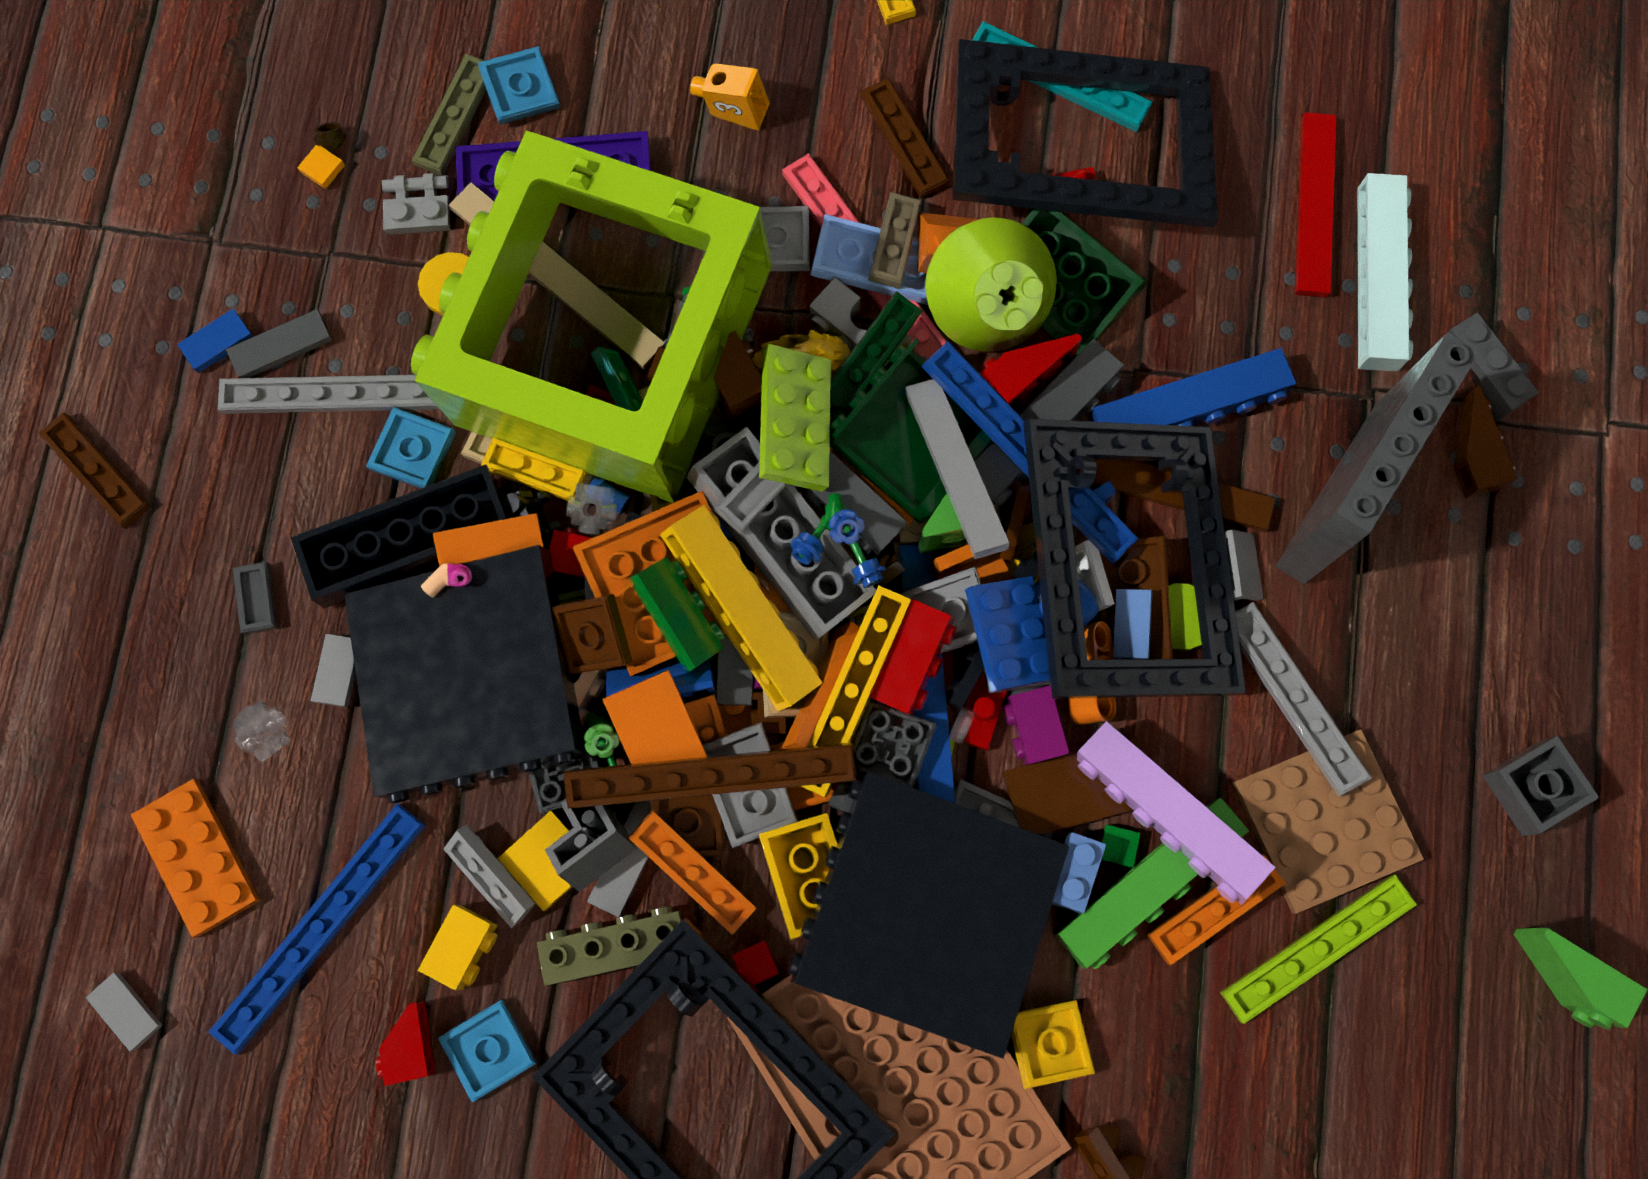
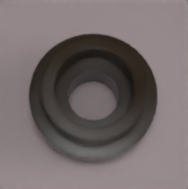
[314,122,347,150]

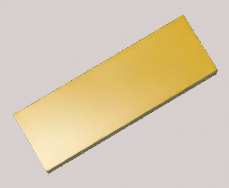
[481,437,588,504]

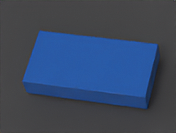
[177,309,254,373]

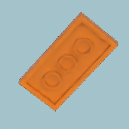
[131,779,261,938]

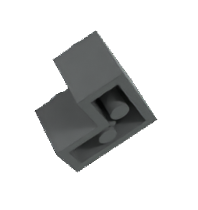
[545,799,637,892]

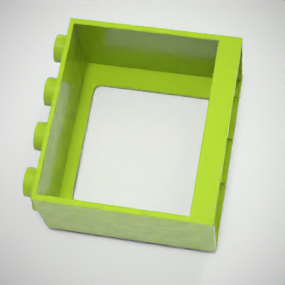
[411,130,773,503]

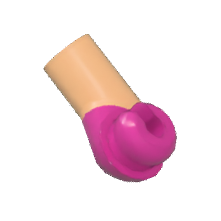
[421,563,472,598]

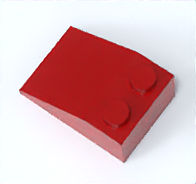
[979,334,1083,411]

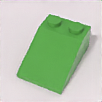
[1514,928,1648,1030]

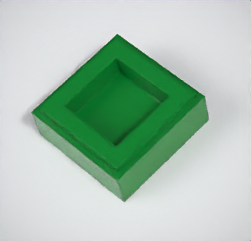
[1101,825,1140,868]

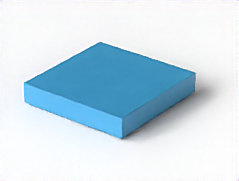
[478,46,560,125]
[366,407,456,489]
[438,999,538,1102]

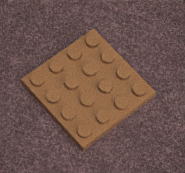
[1232,729,1424,914]

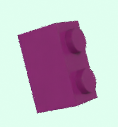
[1003,685,1070,765]

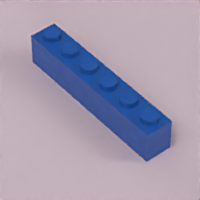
[1088,348,1296,426]

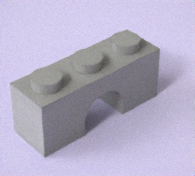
[809,278,911,370]

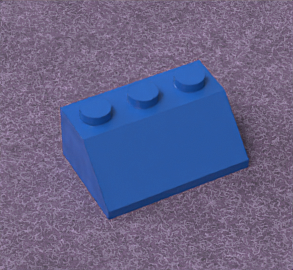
[606,657,717,703]

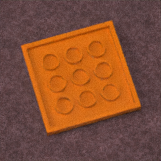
[572,491,726,676]

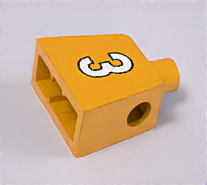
[690,63,770,131]

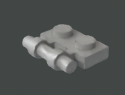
[382,173,451,235]

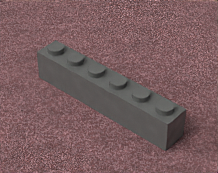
[974,339,1124,507]

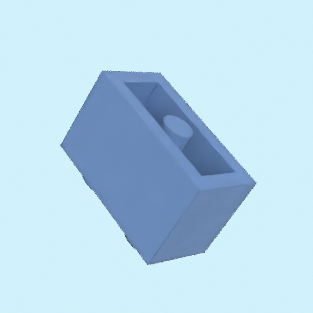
[1051,832,1106,914]

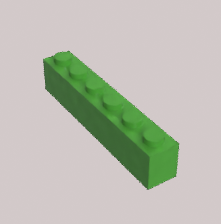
[1054,798,1249,970]

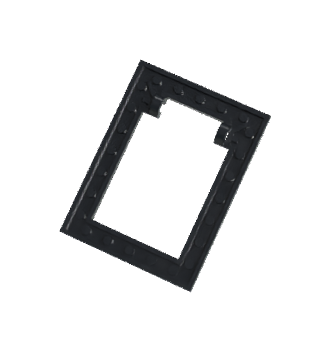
[952,39,1218,228]
[1023,419,1246,699]
[532,918,896,1179]

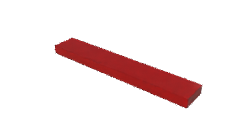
[1295,112,1336,298]

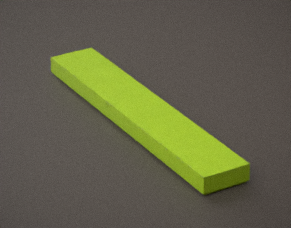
[1220,874,1417,1024]

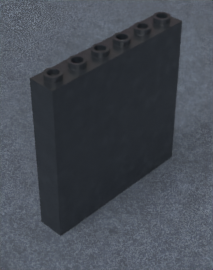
[344,545,586,803]
[788,771,1069,1059]

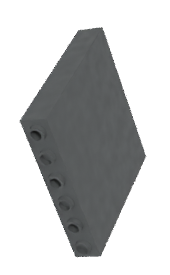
[1275,332,1481,584]

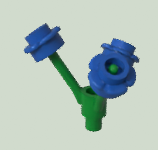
[790,493,886,588]

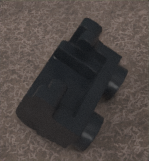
[502,491,562,546]

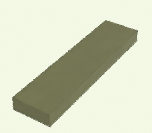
[412,54,486,176]

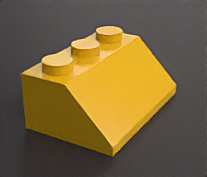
[758,813,837,940]

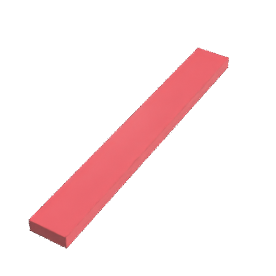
[782,153,947,360]

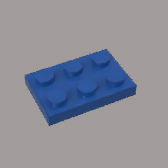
[965,576,1050,693]

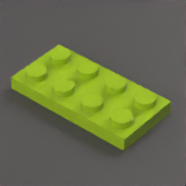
[759,344,831,492]

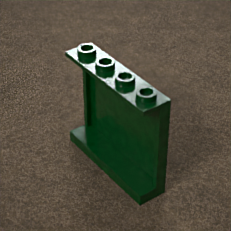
[830,338,991,524]

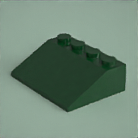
[1022,209,1150,357]

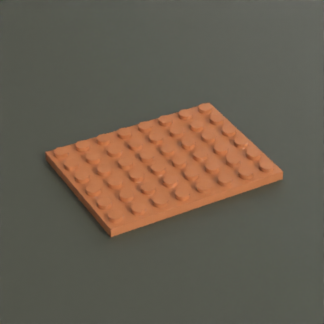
[727,974,1071,1179]

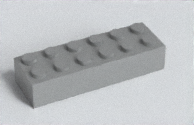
[686,427,876,641]

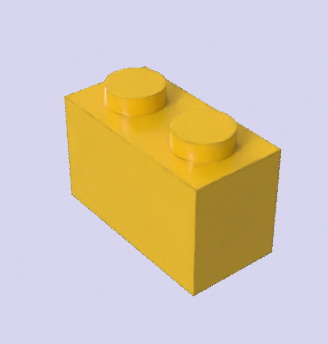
[417,904,498,991]

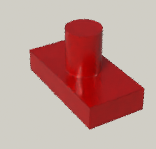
[954,675,1007,751]

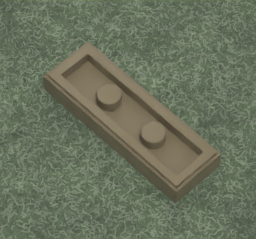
[868,192,922,289]

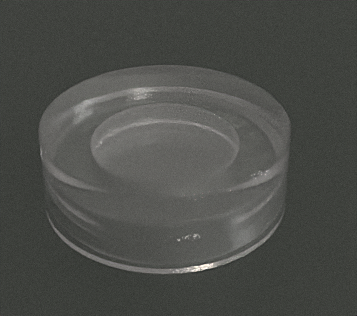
[949,707,975,743]

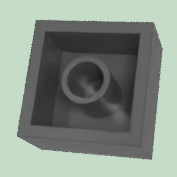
[1482,736,1599,837]

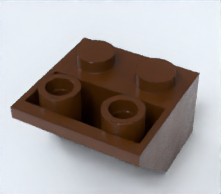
[714,331,762,429]

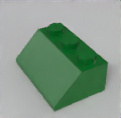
[629,557,725,672]

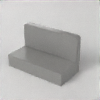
[1225,529,1263,601]

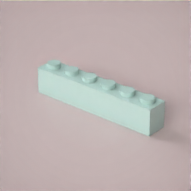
[1357,173,1413,371]

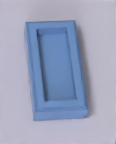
[1113,589,1152,660]

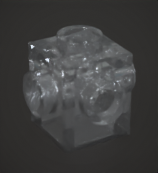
[567,483,618,535]
[233,700,291,763]

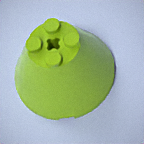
[925,217,1057,352]

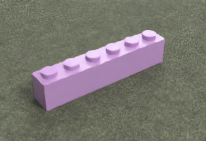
[1077,721,1276,905]

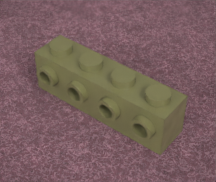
[537,906,683,986]

